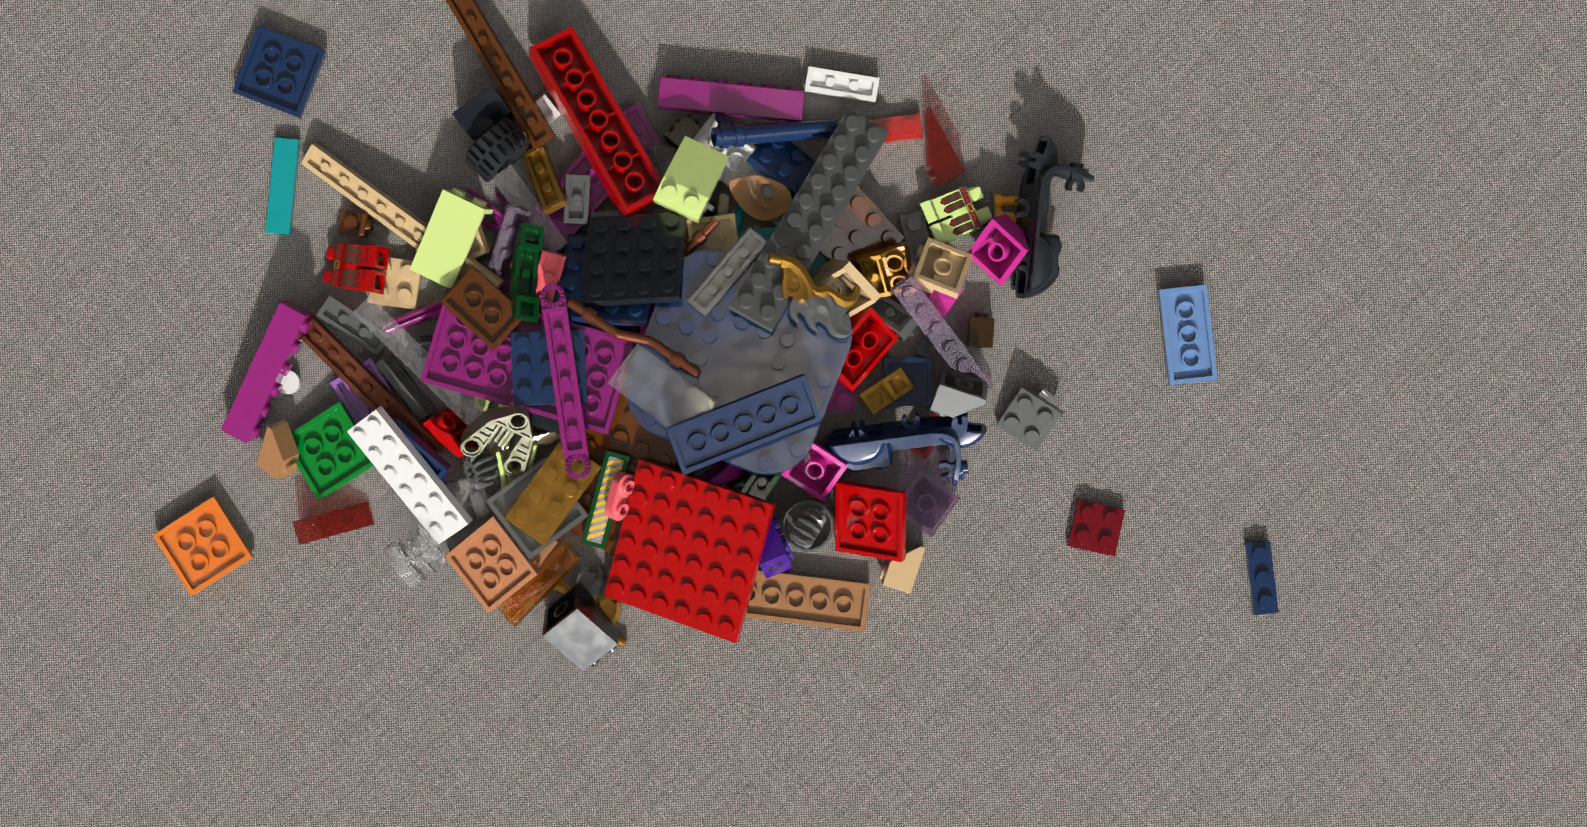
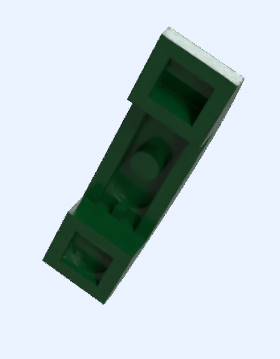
[510,223,545,323]

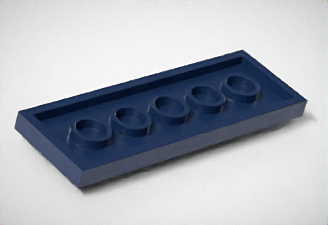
[665,373,822,475]

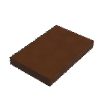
[439,265,522,351]

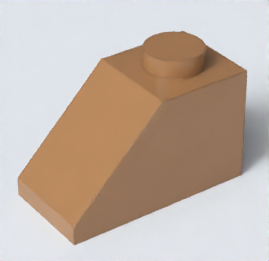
[256,419,299,480]

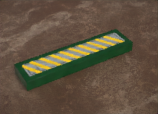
[581,450,631,549]

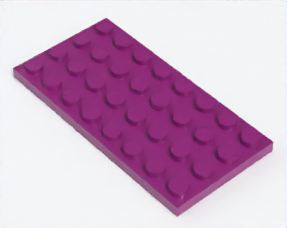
[420,288,635,435]

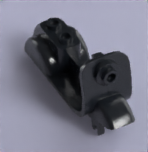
[1011,136,1095,299]

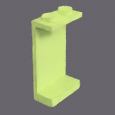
[410,187,493,288]

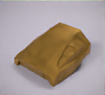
[856,241,913,297]

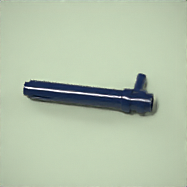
[711,113,839,149]

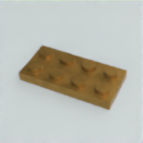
[505,441,601,547]

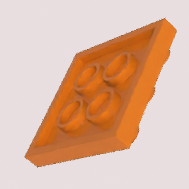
[152,496,254,596]

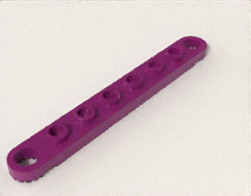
[540,284,591,479]

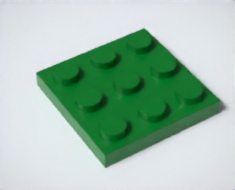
[291,401,374,501]

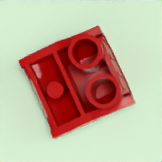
[422,405,478,458]

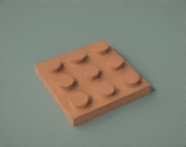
[445,515,541,613]

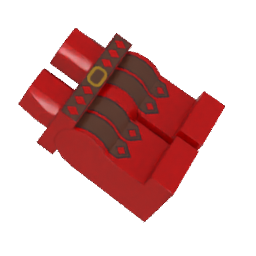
[323,243,390,295]

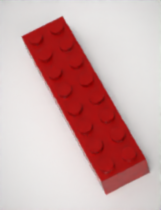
[529,26,662,217]

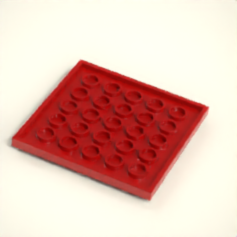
[604,458,776,643]

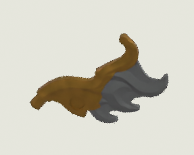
[767,253,861,339]
[543,551,627,647]

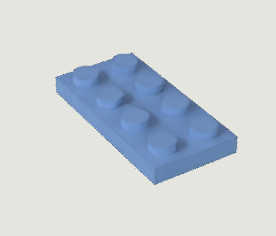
[1158,284,1218,385]

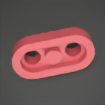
[605,472,634,521]

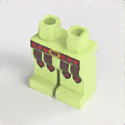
[920,186,992,244]

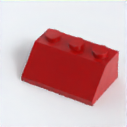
[838,306,899,392]

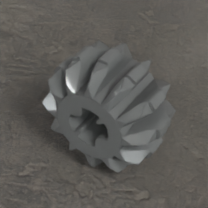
[462,448,500,490]
[790,506,827,549]

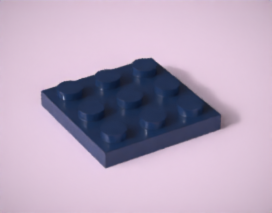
[232,25,327,119]
[511,329,588,406]

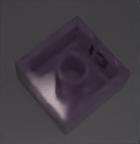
[905,469,960,537]

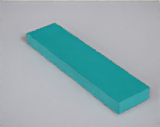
[265,137,300,236]

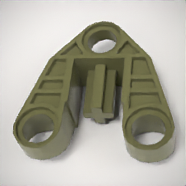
[461,406,533,477]

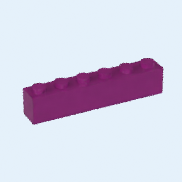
[658,74,804,122]
[221,300,313,443]

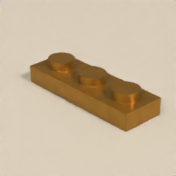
[522,145,568,215]

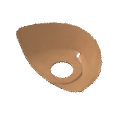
[729,175,792,221]

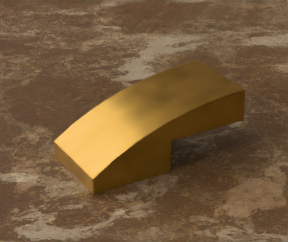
[858,368,914,416]

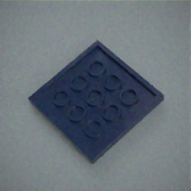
[553,234,652,327]

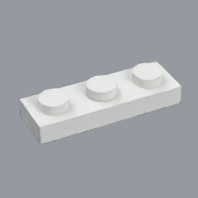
[805,66,880,103]

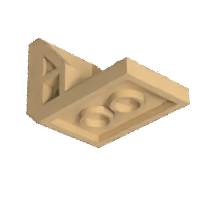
[811,259,881,317]

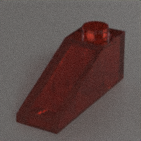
[925,108,965,188]
[293,502,374,545]

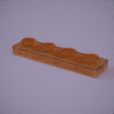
[498,541,582,627]

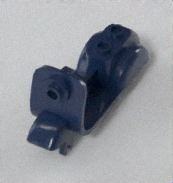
[823,412,987,487]

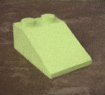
[653,136,729,223]

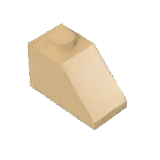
[879,545,925,594]

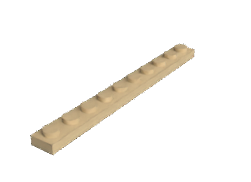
[301,143,503,289]

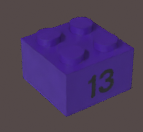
[759,517,794,579]

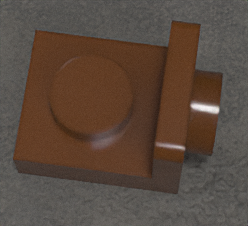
[338,210,374,238]

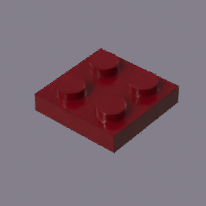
[1067,499,1125,557]

